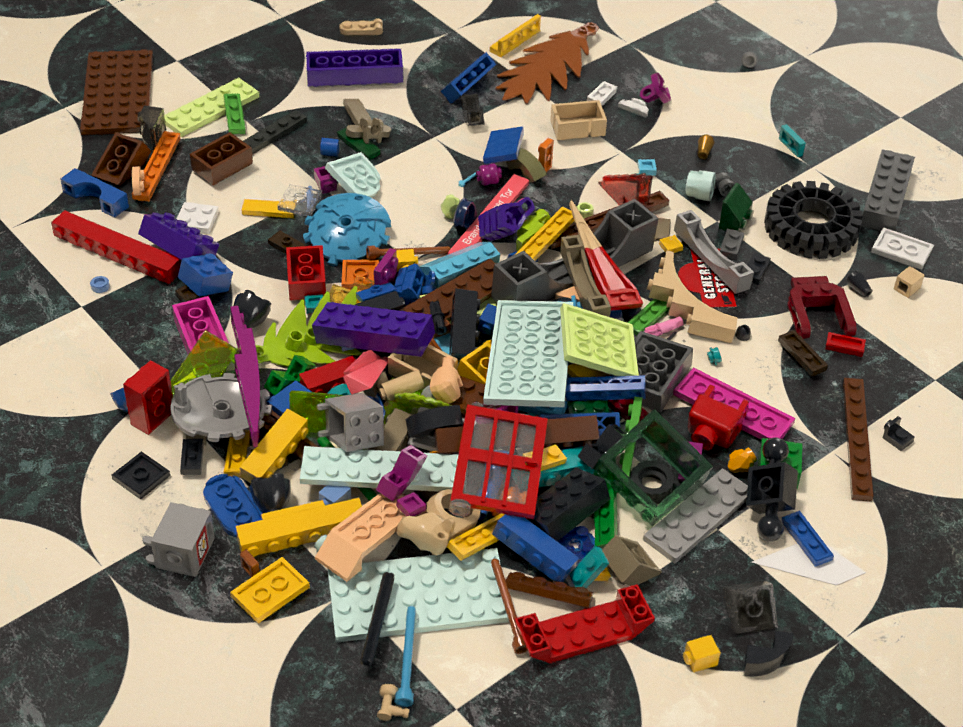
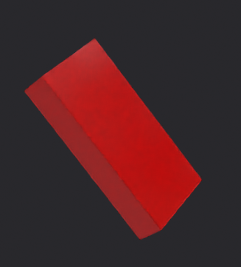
[825,332,866,357]

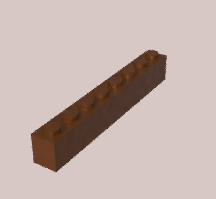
[434,415,599,454]

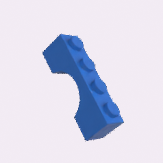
[60,168,129,218]

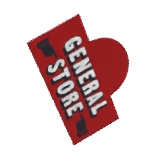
[678,249,737,307]

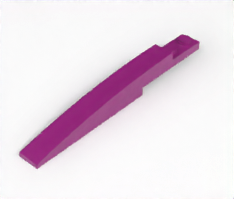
[230,306,260,447]

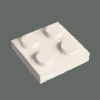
[177,202,219,234]

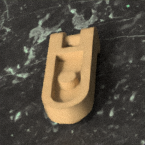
[340,19,383,36]

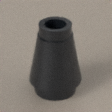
[847,271,873,297]

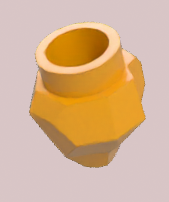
[727,447,757,473]

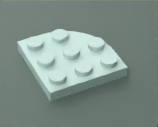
[325,152,381,198]

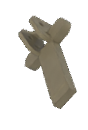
[343,99,391,143]

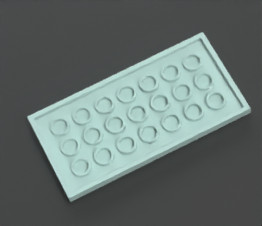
[483,300,573,407]
[328,548,509,642]

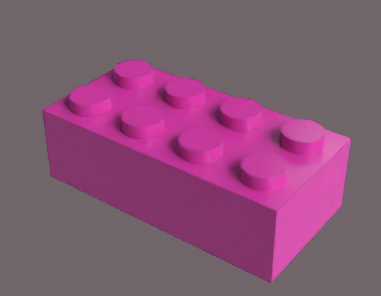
[172,296,231,371]

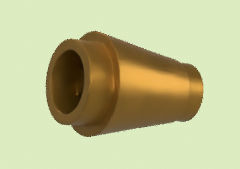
[698,134,714,159]

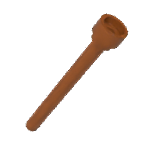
[366,245,451,260]
[491,558,528,654]

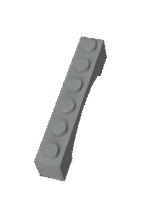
[674,210,754,294]

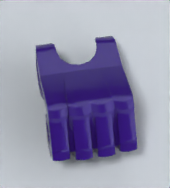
[478,197,535,242]

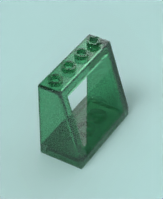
[595,409,713,527]

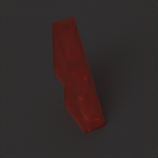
[598,173,653,205]

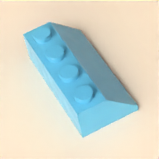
[419,242,500,289]

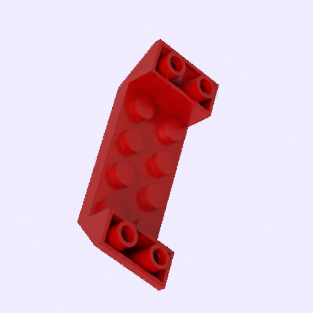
[514,584,655,663]

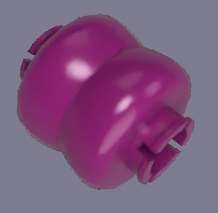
[476,163,502,186]

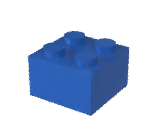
[178,253,233,296]

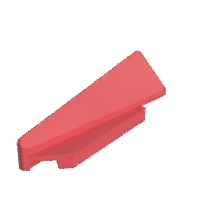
[343,350,388,395]

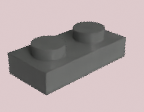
[720,229,744,260]

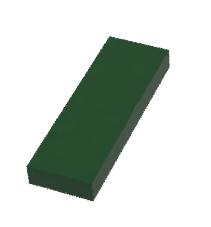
[337,128,381,160]

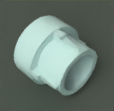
[686,170,716,201]

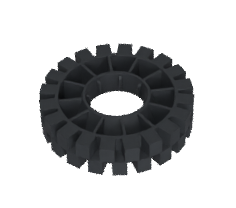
[764,181,863,259]

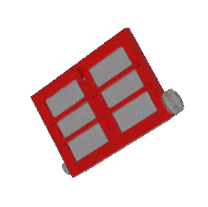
[449,402,548,519]

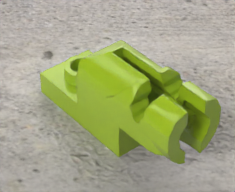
[516,209,551,252]

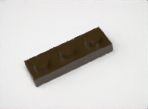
[778,330,828,377]

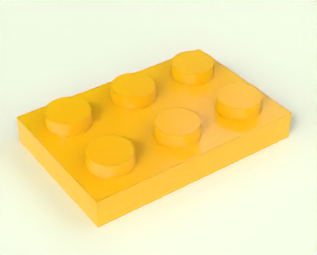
[231,557,310,623]

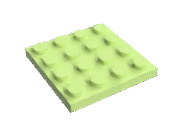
[560,303,639,376]

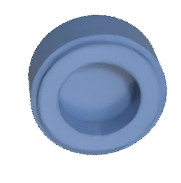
[90,276,110,293]

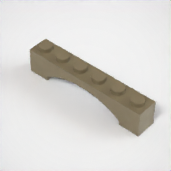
[560,235,611,317]

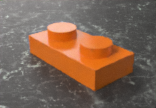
[538,138,554,172]

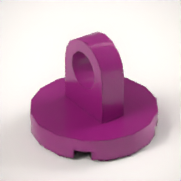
[640,72,671,104]

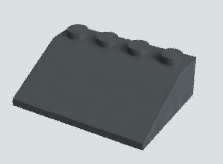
[610,331,693,413]

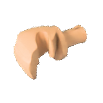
[430,356,463,404]

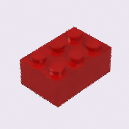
[286,245,326,301]
[123,360,173,435]

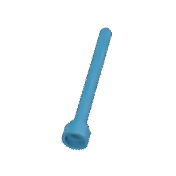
[395,606,416,707]

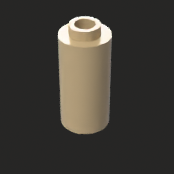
[378,370,425,402]

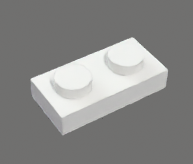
[587,81,617,106]

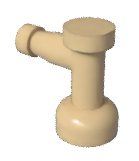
[377,684,409,721]

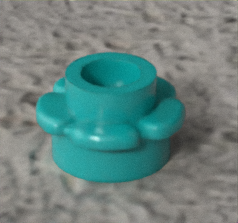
[707,347,722,365]

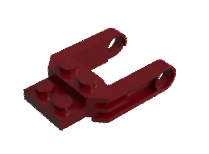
[787,276,857,339]

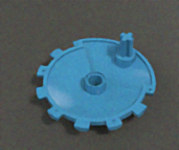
[303,193,391,267]

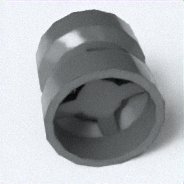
[715,172,735,196]

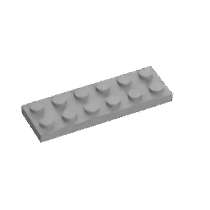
[643,468,748,564]

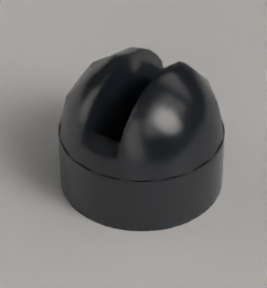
[735,324,751,341]

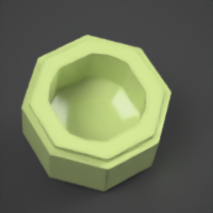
[577,202,594,219]

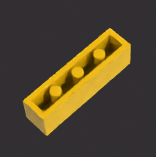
[240,408,309,483]

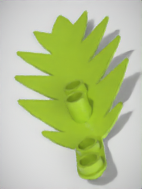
[230,286,361,367]

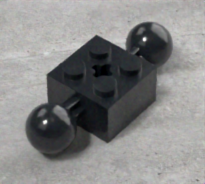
[746,437,798,542]

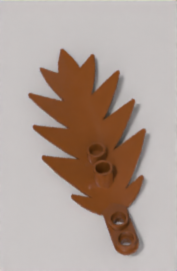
[496,22,599,104]

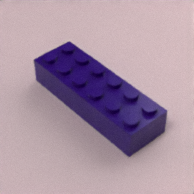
[306,48,403,87]
[312,302,435,357]

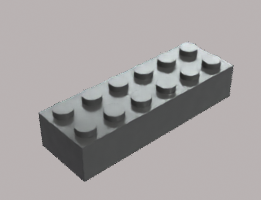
[861,149,915,231]

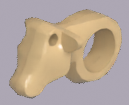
[397,489,481,555]

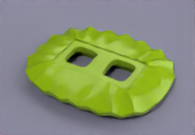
[394,392,451,410]

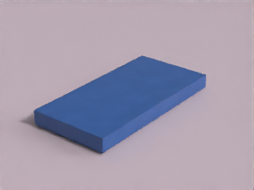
[483,126,524,164]

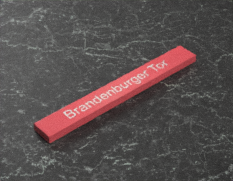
[448,174,529,255]

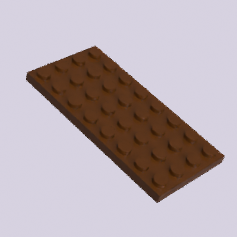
[80,49,153,135]

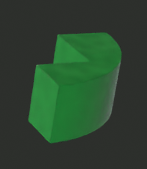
[264,355,317,395]

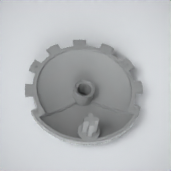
[171,373,272,442]

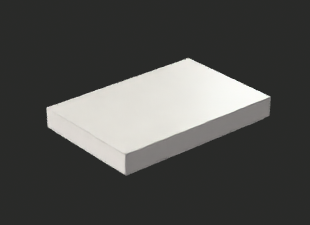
[871,228,934,270]

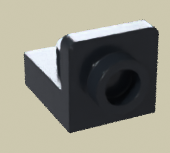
[882,416,915,451]

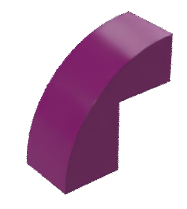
[376,445,428,501]

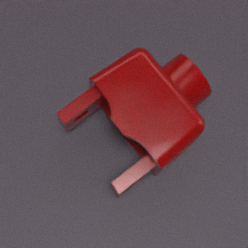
[688,385,749,450]

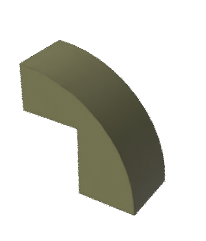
[506,148,547,183]

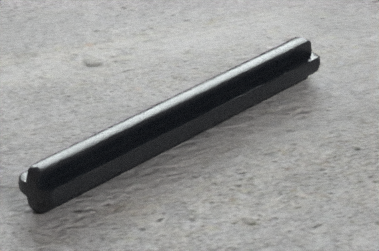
[360,572,395,666]

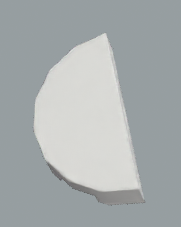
[618,98,649,118]

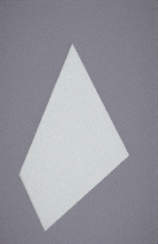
[752,543,866,585]

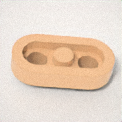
[132,166,145,196]

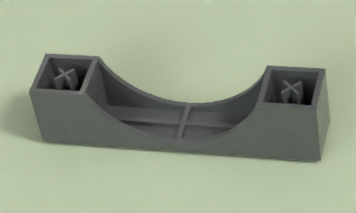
[491,199,659,303]

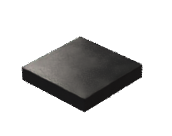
[111,451,171,500]

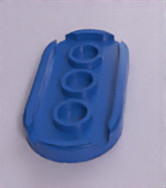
[203,474,263,538]

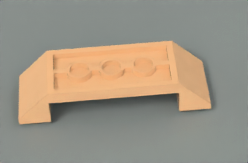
[315,493,427,582]

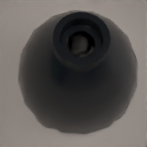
[233,290,271,328]
[250,473,291,513]

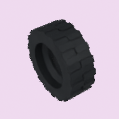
[629,460,675,505]

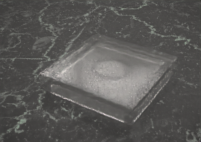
[277,184,322,216]

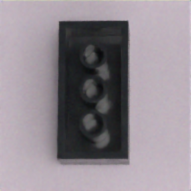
[526,468,610,542]

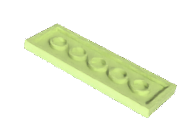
[161,78,259,137]

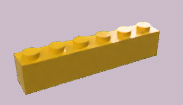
[236,498,362,557]

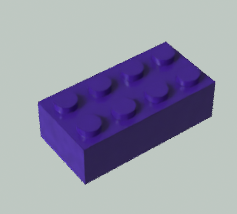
[138,213,219,260]

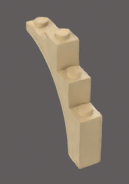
[647,251,738,343]

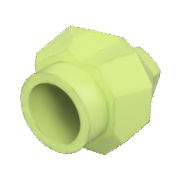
[441,194,460,219]

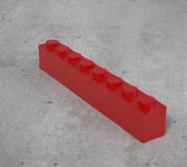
[51,210,181,284]

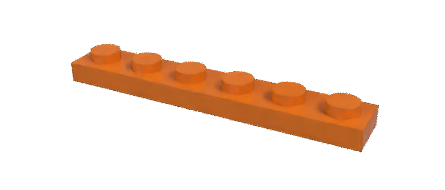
[132,131,181,202]

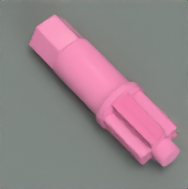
[644,316,683,336]

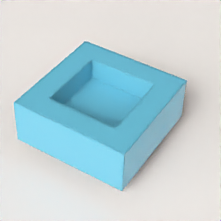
[638,159,657,176]

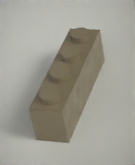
[368,408,414,451]

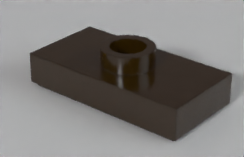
[268,230,306,254]

